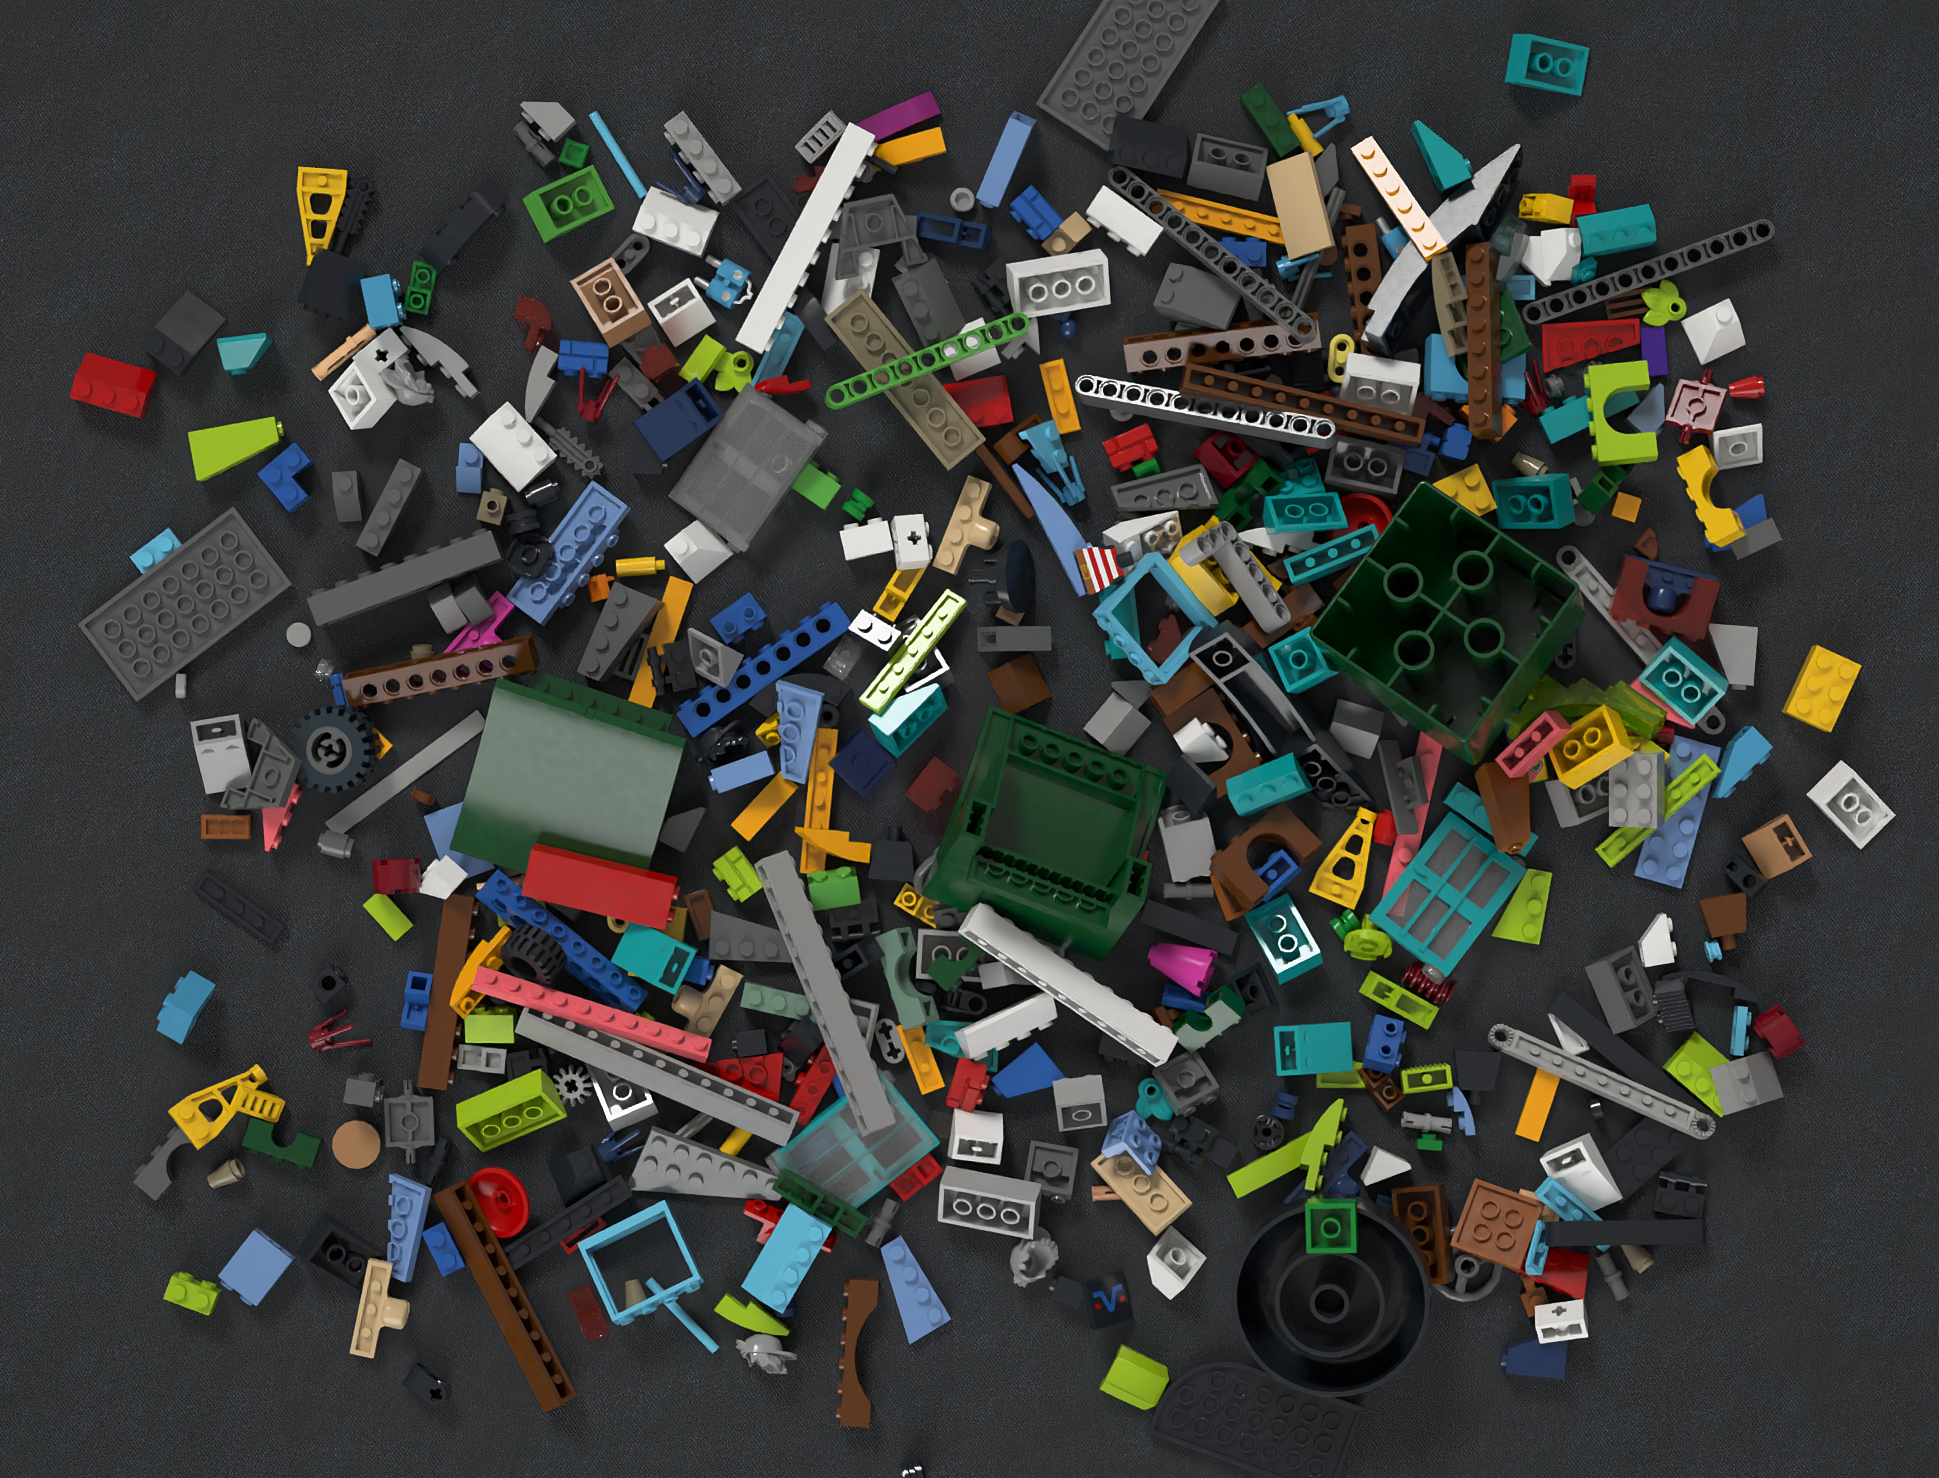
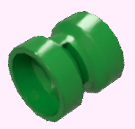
[842,488,875,522]
[1329,908,1363,941]

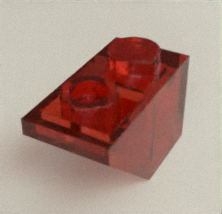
[1146,614,1183,665]

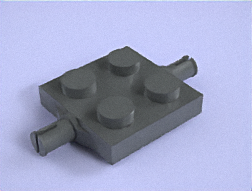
[384,1080,436,1164]

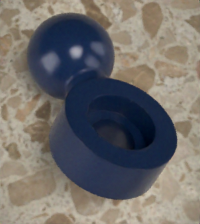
[1050,311,1078,339]

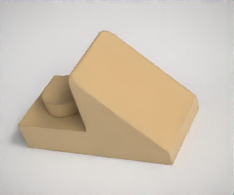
[1041,212,1093,256]

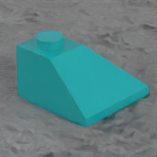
[217,333,273,375]

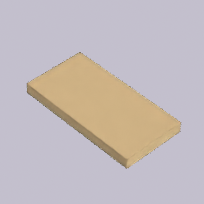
[1266,151,1335,260]
[1091,1150,1192,1236]

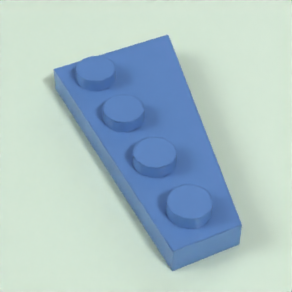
[776,680,825,784]
[387,1174,432,1282]
[880,1235,951,1344]

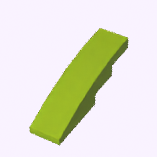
[1227,1131,1312,1198]

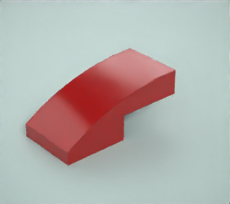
[754,375,811,396]
[889,1152,943,1202]

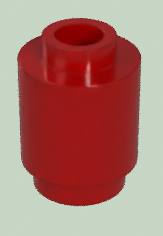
[1373,809,1398,846]

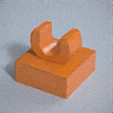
[587,574,614,602]

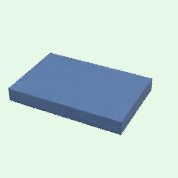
[424,802,495,879]

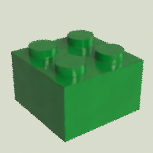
[1305,1199,1358,1253]

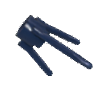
[655,148,707,205]
[597,1129,644,1163]

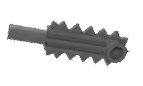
[533,415,604,479]

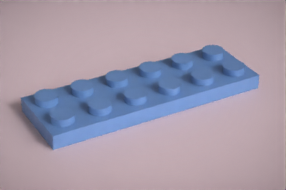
[1633,735,1721,888]

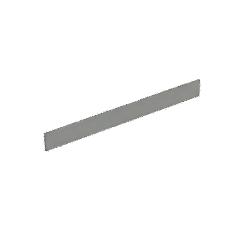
[325,710,486,834]

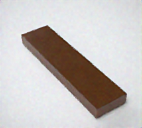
[975,443,1036,519]

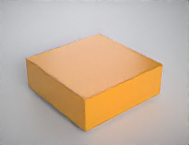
[1611,492,1642,523]

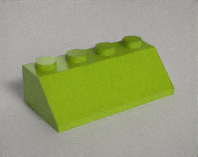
[456,1068,567,1152]

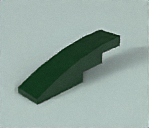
[771,1168,869,1239]

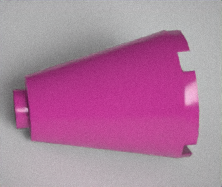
[1148,942,1218,997]

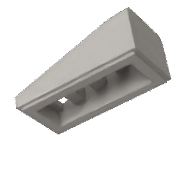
[795,110,847,164]

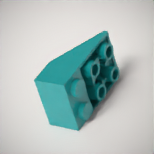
[611,922,698,995]
[1274,1022,1354,1076]

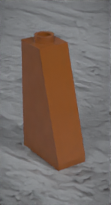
[1474,762,1530,854]

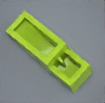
[1359,970,1439,1030]
[714,1292,790,1336]

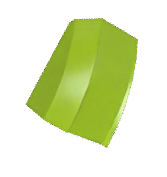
[1099,1343,1169,1410]

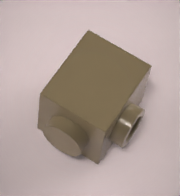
[476,488,510,526]

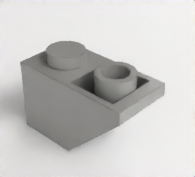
[520,102,577,143]

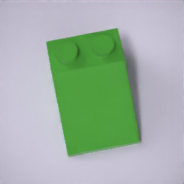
[523,165,615,243]

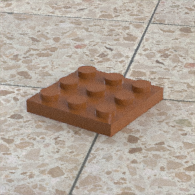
[1450,1178,1545,1272]

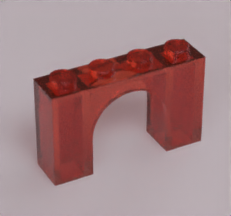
[1607,556,1721,642]

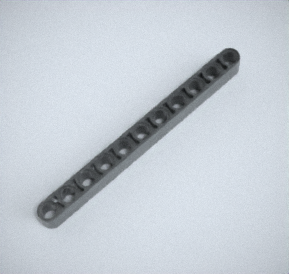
[1108,166,1317,344]
[1520,219,1775,326]
[1075,375,1336,449]

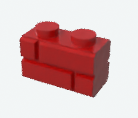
[1102,423,1159,472]
[946,1057,989,1113]

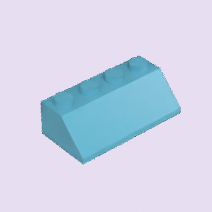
[741,1201,833,1314]

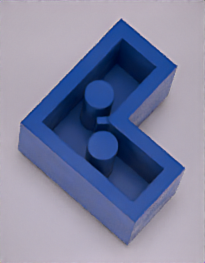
[257,442,314,513]

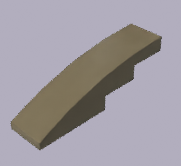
[1432,252,1468,357]

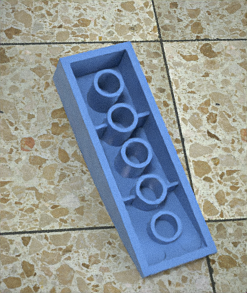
[1012,463,1093,597]

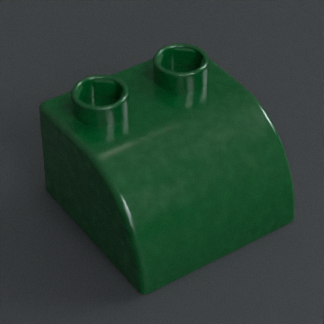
[1309,481,1586,765]

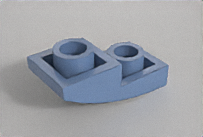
[1447,1085,1476,1135]

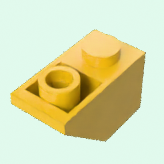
[1519,194,1574,224]

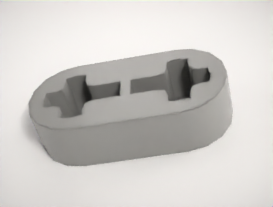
[875,1018,905,1063]

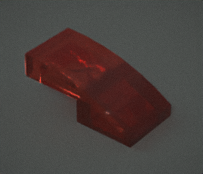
[567,1284,610,1342]

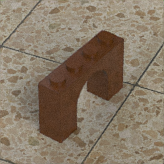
[1162,687,1265,799]
[1209,802,1322,911]

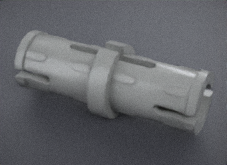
[1401,1111,1452,1134]

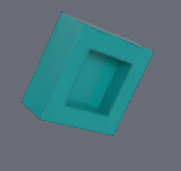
[1570,256,1597,287]

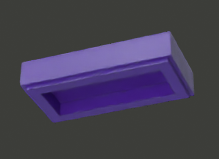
[1640,326,1668,377]

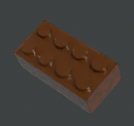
[1391,1182,1454,1284]

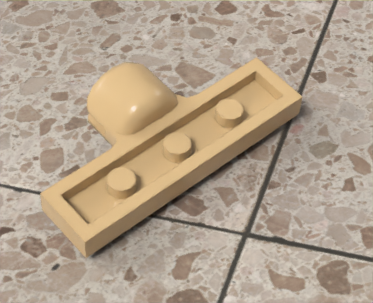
[932,475,999,575]
[671,963,743,1038]
[350,1258,410,1358]

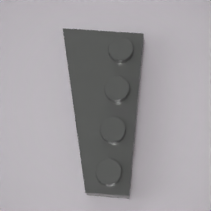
[1110,463,1219,512]

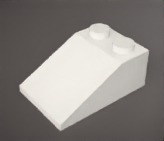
[1806,761,1895,849]

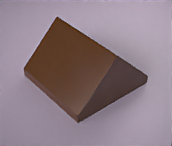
[987,652,1051,714]

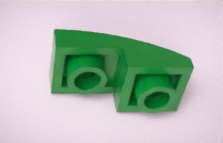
[404,260,438,315]

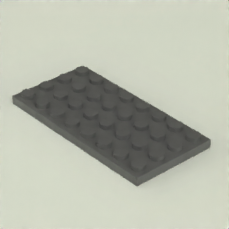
[1036,0,1220,152]
[78,506,293,702]

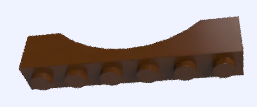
[836,1277,879,1428]

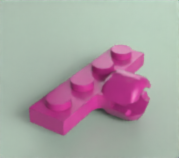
[439,591,517,676]

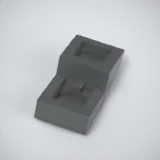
[1496,233,1530,283]

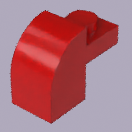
[1566,175,1596,228]

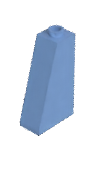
[976,111,1037,208]

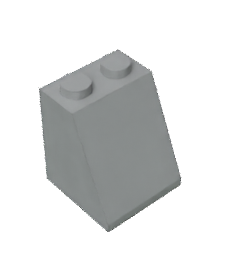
[1156,803,1216,882]

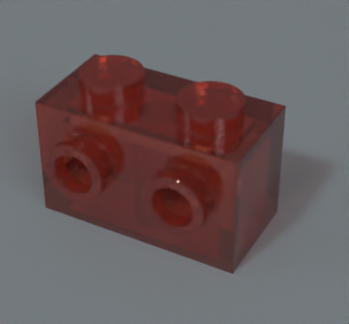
[639,343,681,382]
[904,756,958,812]

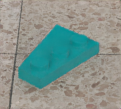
[925,1020,998,1074]

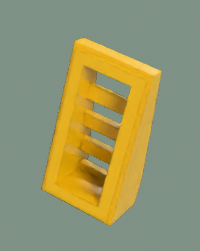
[230,1085,285,1123]

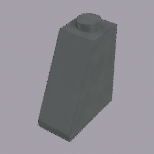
[977,626,1053,652]

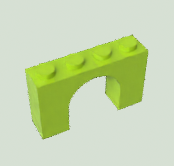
[1583,360,1658,467]

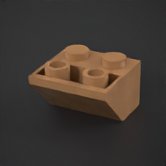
[1741,814,1812,880]

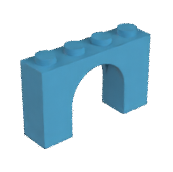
[1424,334,1526,407]

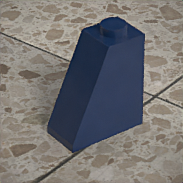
[1500,1335,1568,1379]

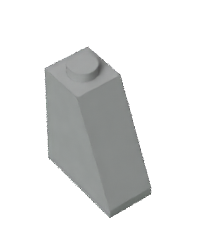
[1705,624,1758,690]

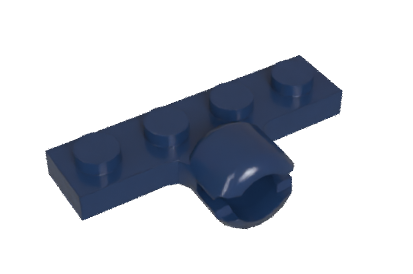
[1616,554,1718,615]
[1284,1131,1369,1204]

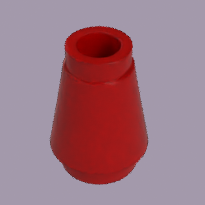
[1729,375,1765,399]

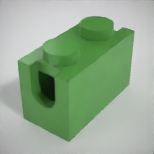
[792,460,841,510]
[807,866,861,911]

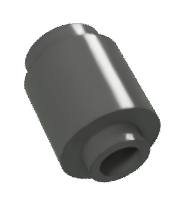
[317,830,355,859]

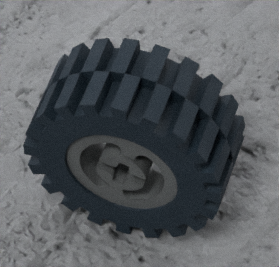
[288,705,381,793]

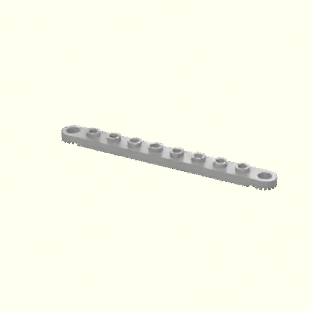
[1556,546,1726,735]
[1488,1024,1716,1140]

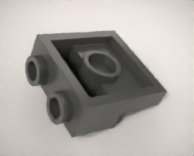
[1152,1050,1220,1116]
[1024,1140,1079,1203]

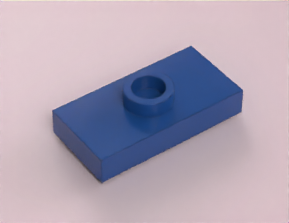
[1161,983,1212,1014]

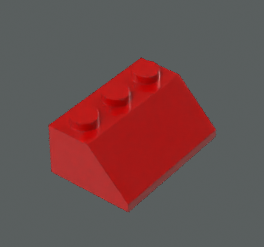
[69,352,158,419]
[942,375,1013,429]

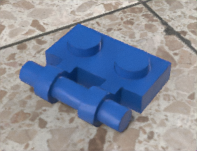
[1387,430,1440,477]

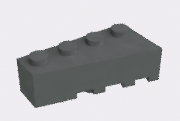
[577,582,665,684]

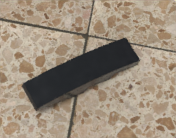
[767,276,841,353]

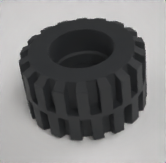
[500,924,567,987]

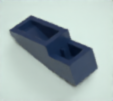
[916,211,993,252]

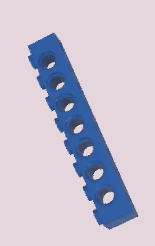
[677,601,852,738]
[475,869,649,1014]

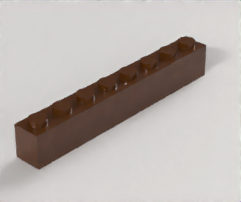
[1465,242,1502,440]
[1147,583,1324,718]
[417,893,480,1090]

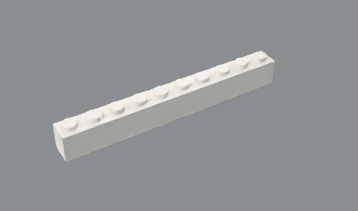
[735,122,878,355]
[958,903,1179,1067]

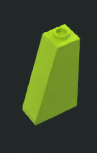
[188,417,285,482]

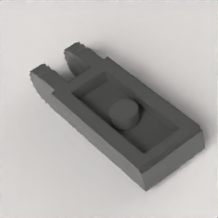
[608,357,664,411]

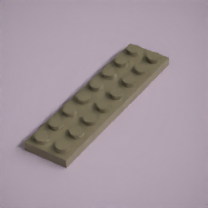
[824,288,986,471]

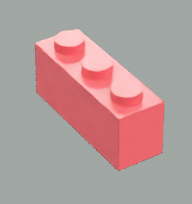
[1495,710,1573,778]

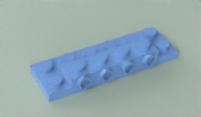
[505,480,631,626]

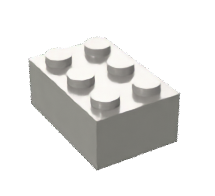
[1609,751,1665,828]

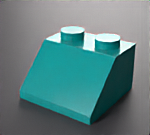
[1268,626,1339,694]

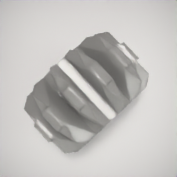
[553,1065,593,1107]

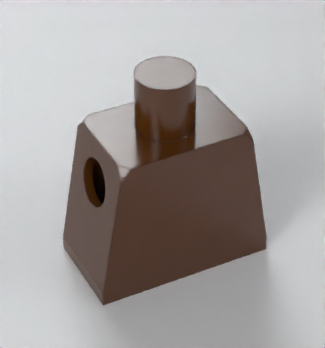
[1696,892,1746,950]

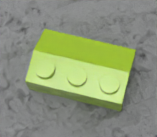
[1662,1031,1730,1118]

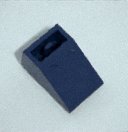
[633,377,725,463]

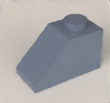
[1624,383,1665,436]

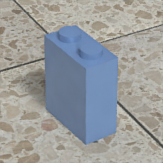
[708,750,776,793]
[218,1228,296,1306]

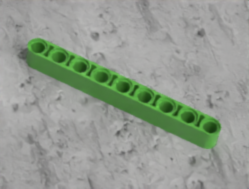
[825,312,1030,410]

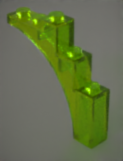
[1507,674,1668,741]

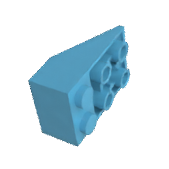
[1710,726,1773,798]

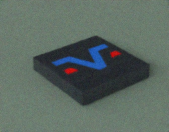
[1081,1271,1133,1330]

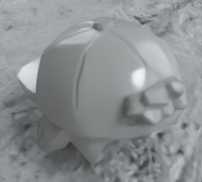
[380,358,435,406]
[1010,1226,1058,1288]
[736,1333,798,1374]

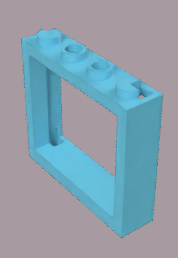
[1093,552,1218,685]
[577,1200,705,1326]

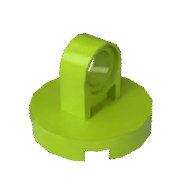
[1344,914,1393,961]

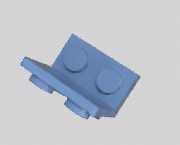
[1101,1110,1162,1175]

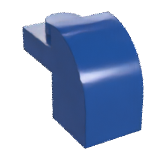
[401,971,433,1031]

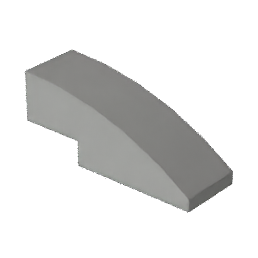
[525,346,559,424]

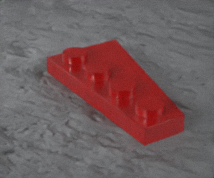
[1541,318,1640,373]
[687,1052,785,1101]
[1509,1243,1590,1300]

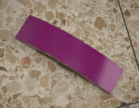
[856,91,941,142]

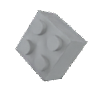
[1053,1075,1107,1132]

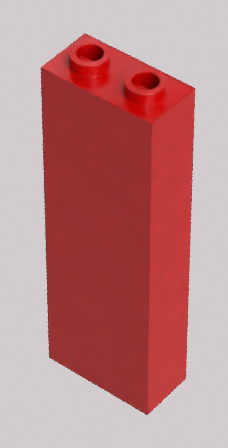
[522,843,681,930]

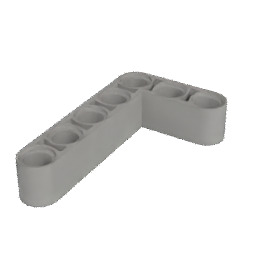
[1180,521,1291,634]

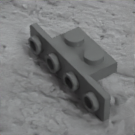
[1377,740,1429,835]

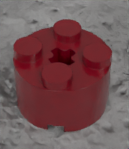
[372,858,422,895]
[1753,1003,1807,1059]

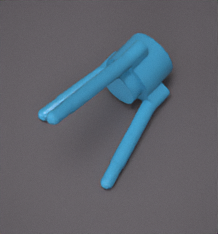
[1286,95,1349,139]
[1276,253,1332,282]
[1036,454,1086,507]

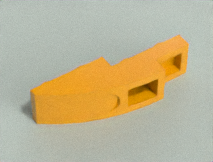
[449,925,513,1019]

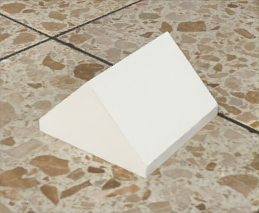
[939,318,1001,381]
[1708,423,1763,470]
[1360,1146,1411,1186]

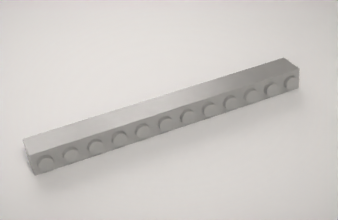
[754,850,896,1137]
[515,1007,800,1147]

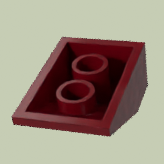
[1193,430,1261,489]

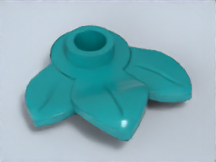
[1136,1077,1173,1120]

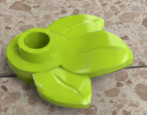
[1641,279,1686,326]
[713,351,754,393]

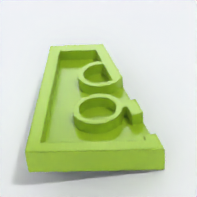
[1490,868,1552,945]

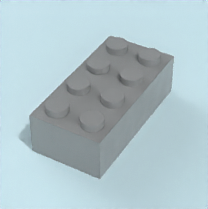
[938,1166,1042,1240]

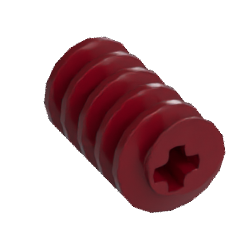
[1401,959,1457,1006]

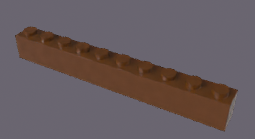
[1179,363,1426,448]
[433,1179,578,1412]

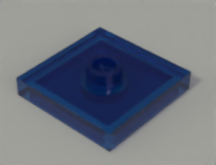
[827,728,896,797]

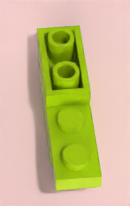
[1300,1099,1347,1195]

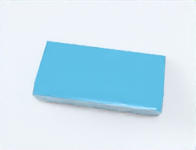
[1525,1220,1549,1275]

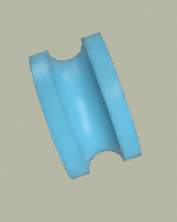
[1704,939,1722,963]

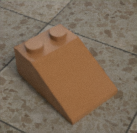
[570,257,652,348]

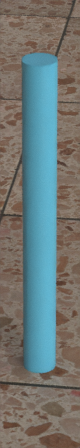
[589,111,648,199]
[645,1277,719,1354]

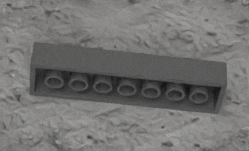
[307,528,506,627]

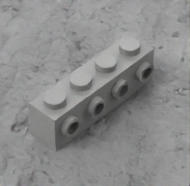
[663,111,742,207]

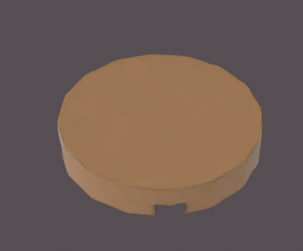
[332,1120,381,1169]

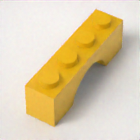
[1677,445,1747,548]

